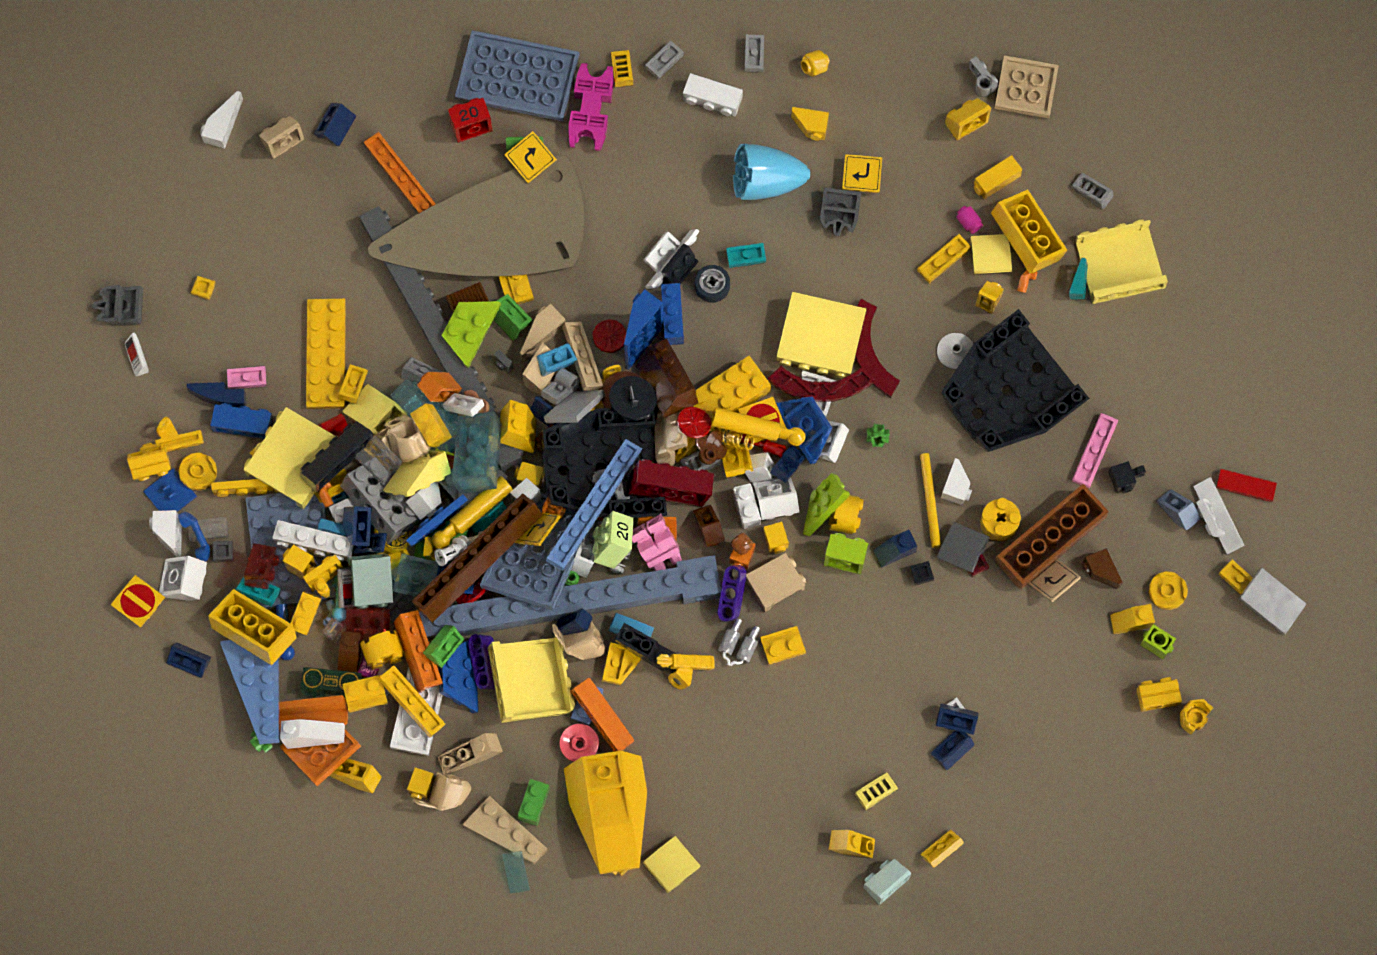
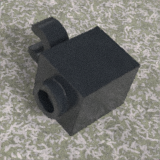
[1108,461,1146,494]

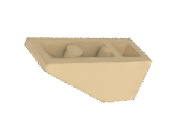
[520,304,566,361]

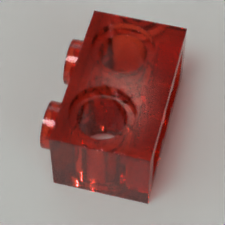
[244,543,280,589]
[346,606,390,636]

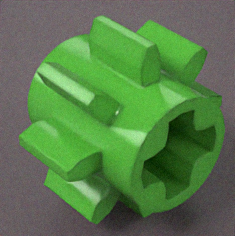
[867,423,890,447]
[249,731,273,753]

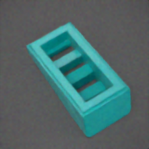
[1069,258,1088,299]

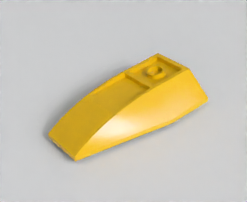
[564,751,647,874]

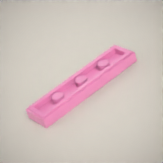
[1072,413,1118,488]

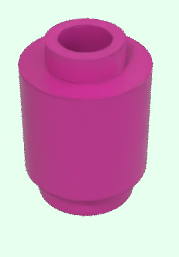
[956,206,983,234]

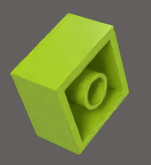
[824,533,869,575]

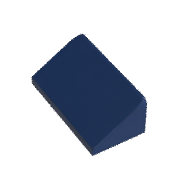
[530,396,560,427]
[166,643,211,678]
[936,704,979,735]
[930,731,975,770]

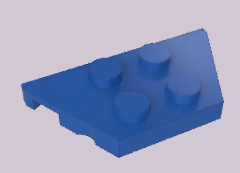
[776,397,832,465]
[406,494,468,546]
[438,640,478,713]

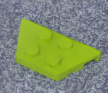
[442,301,501,368]
[803,473,850,536]

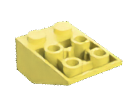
[342,384,409,435]
[383,450,451,497]

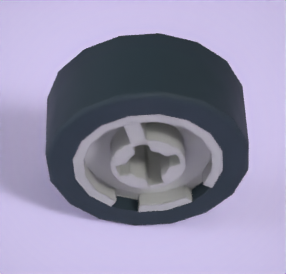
[695,265,730,303]

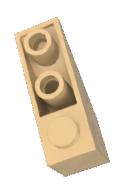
[438,733,503,774]

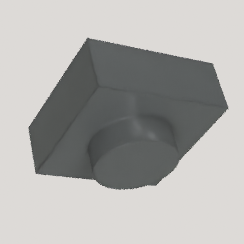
[494,350,513,373]
[213,541,234,562]

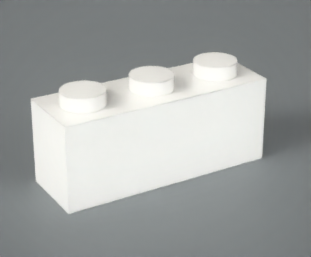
[683,73,743,117]

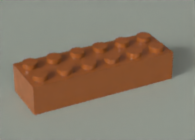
[995,484,1109,590]

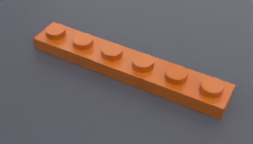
[364,132,436,214]

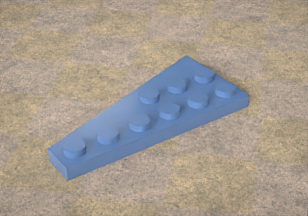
[220,640,279,744]

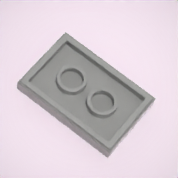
[544,390,605,423]
[1238,568,1306,635]

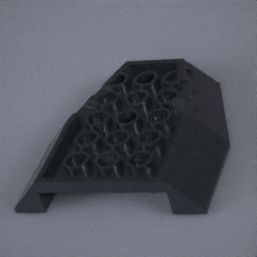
[941,309,1090,452]
[541,408,667,518]

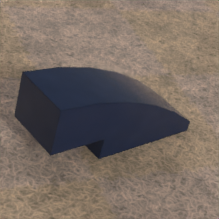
[187,382,246,408]

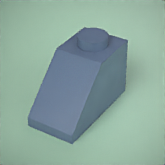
[1156,489,1201,530]

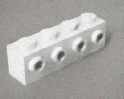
[273,520,354,562]

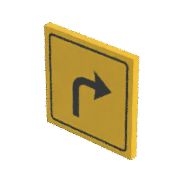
[504,131,557,183]
[842,154,882,193]
[515,513,561,546]

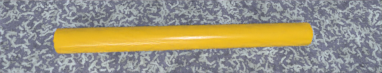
[920,453,941,548]

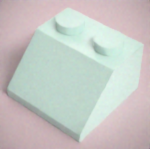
[863,859,911,905]

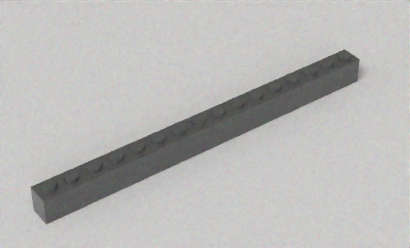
[359,206,524,472]

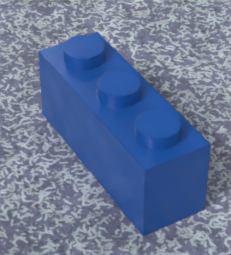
[661,283,684,345]
[210,403,274,439]

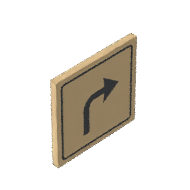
[1029,559,1081,602]

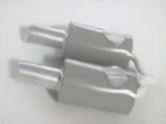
[718,618,760,666]

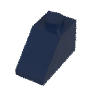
[343,506,372,547]
[873,530,918,568]

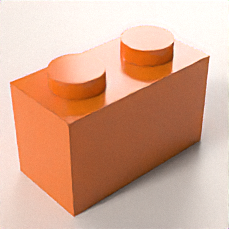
[417,372,462,402]

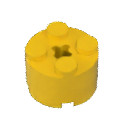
[829,495,864,534]
[980,498,1021,542]
[360,630,404,670]

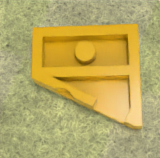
[601,642,641,685]

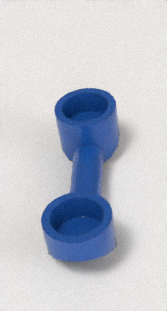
[178,512,210,562]

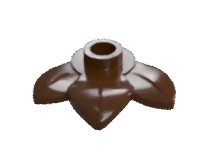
[695,429,727,465]

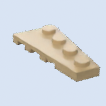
[463,796,548,864]

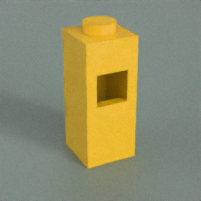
[974,155,1023,200]

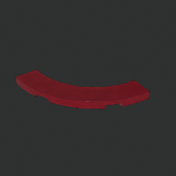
[855,299,900,398]
[768,366,876,402]

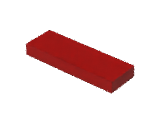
[1216,469,1277,502]

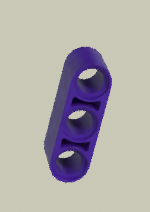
[718,565,746,621]
[468,634,495,690]

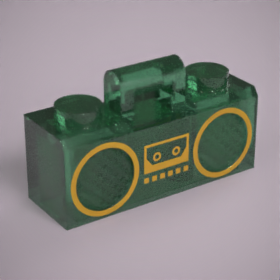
[300,667,363,699]

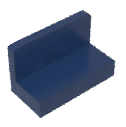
[314,103,356,146]

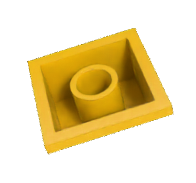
[945,98,991,141]
[498,400,537,453]

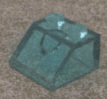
[393,554,439,597]

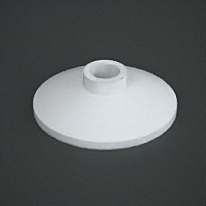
[937,333,973,369]

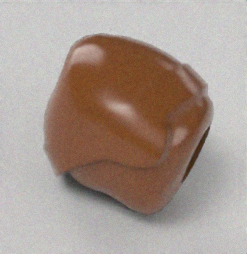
[731,532,753,555]

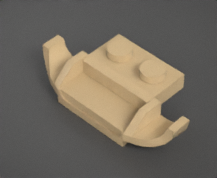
[655,410,687,466]

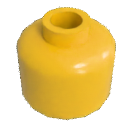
[801,50,829,77]

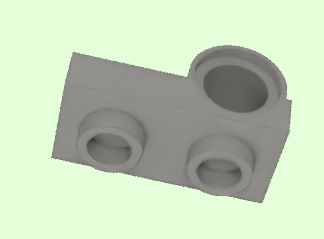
[969,56,998,97]
[541,368,580,405]

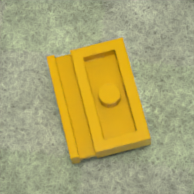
[498,274,534,305]
[722,444,754,478]
[760,626,806,665]
[343,675,388,713]

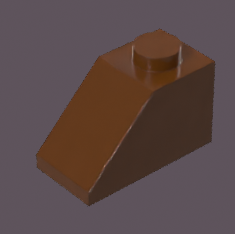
[693,504,725,547]
[1082,548,1123,589]
[337,631,363,676]

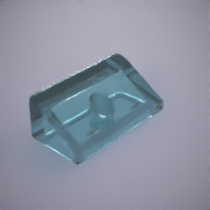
[502,850,530,894]

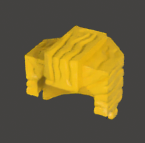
[1179,699,1213,735]

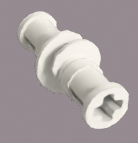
[434,531,483,566]

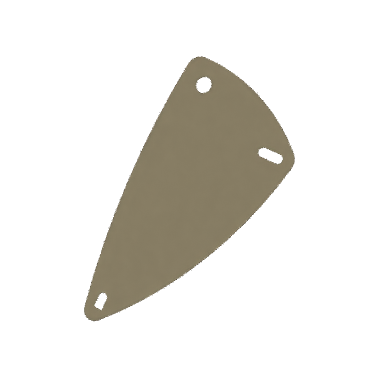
[368,155,584,276]

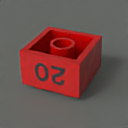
[448,98,493,143]

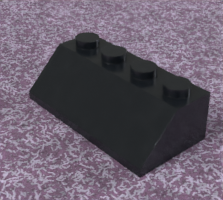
[300,421,373,493]

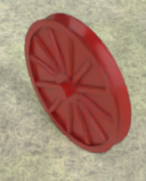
[593,319,626,353]
[677,407,711,438]
[456,578,486,604]

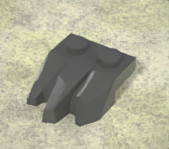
[820,187,861,237]
[92,285,143,325]

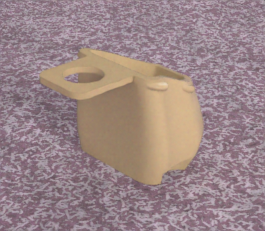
[384,417,431,462]
[552,621,605,660]
[413,771,471,811]

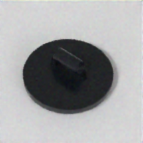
[609,376,657,420]

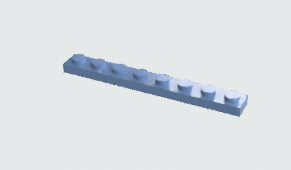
[546,439,642,571]

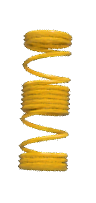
[713,427,754,451]

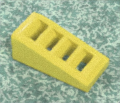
[855,773,898,810]

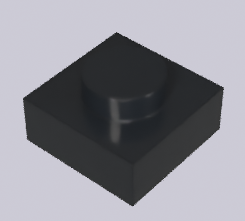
[910,561,934,586]

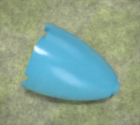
[733,144,810,200]

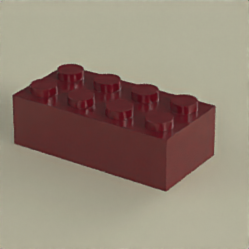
[628,459,714,507]

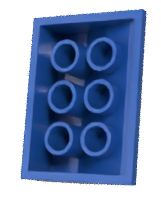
[624,290,664,370]

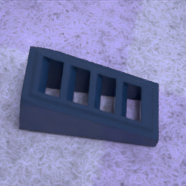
[354,533,387,556]
[552,608,593,637]

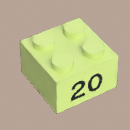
[592,511,633,569]

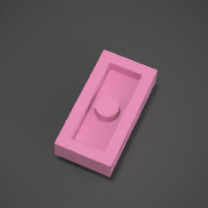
[227,366,267,389]

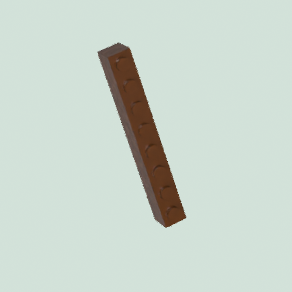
[412,493,543,623]

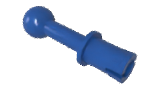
[276,604,295,660]

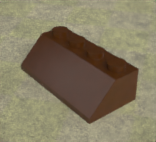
[636,339,699,418]

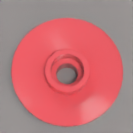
[560,724,599,762]

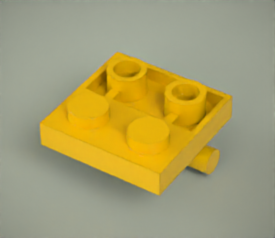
[303,555,343,598]

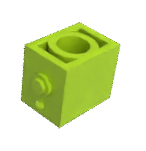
[1140,624,1177,659]

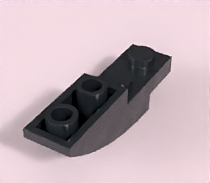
[615,623,676,674]

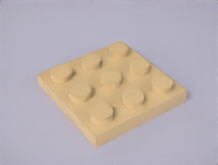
[994,56,1059,118]

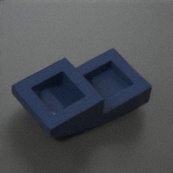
[770,445,806,483]

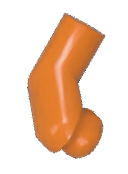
[1017,270,1038,293]
[318,482,334,508]

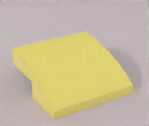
[970,234,1012,274]
[643,836,701,893]

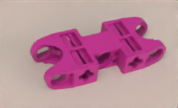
[568,63,614,151]

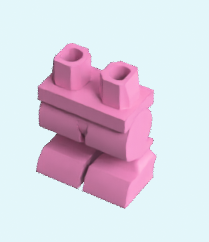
[632,514,682,571]

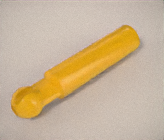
[711,407,805,446]
[431,476,513,549]

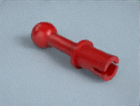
[739,433,786,457]

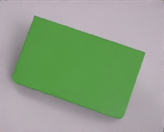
[494,294,532,341]

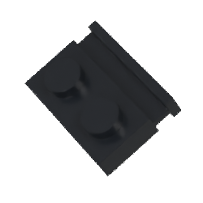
[661,243,699,285]

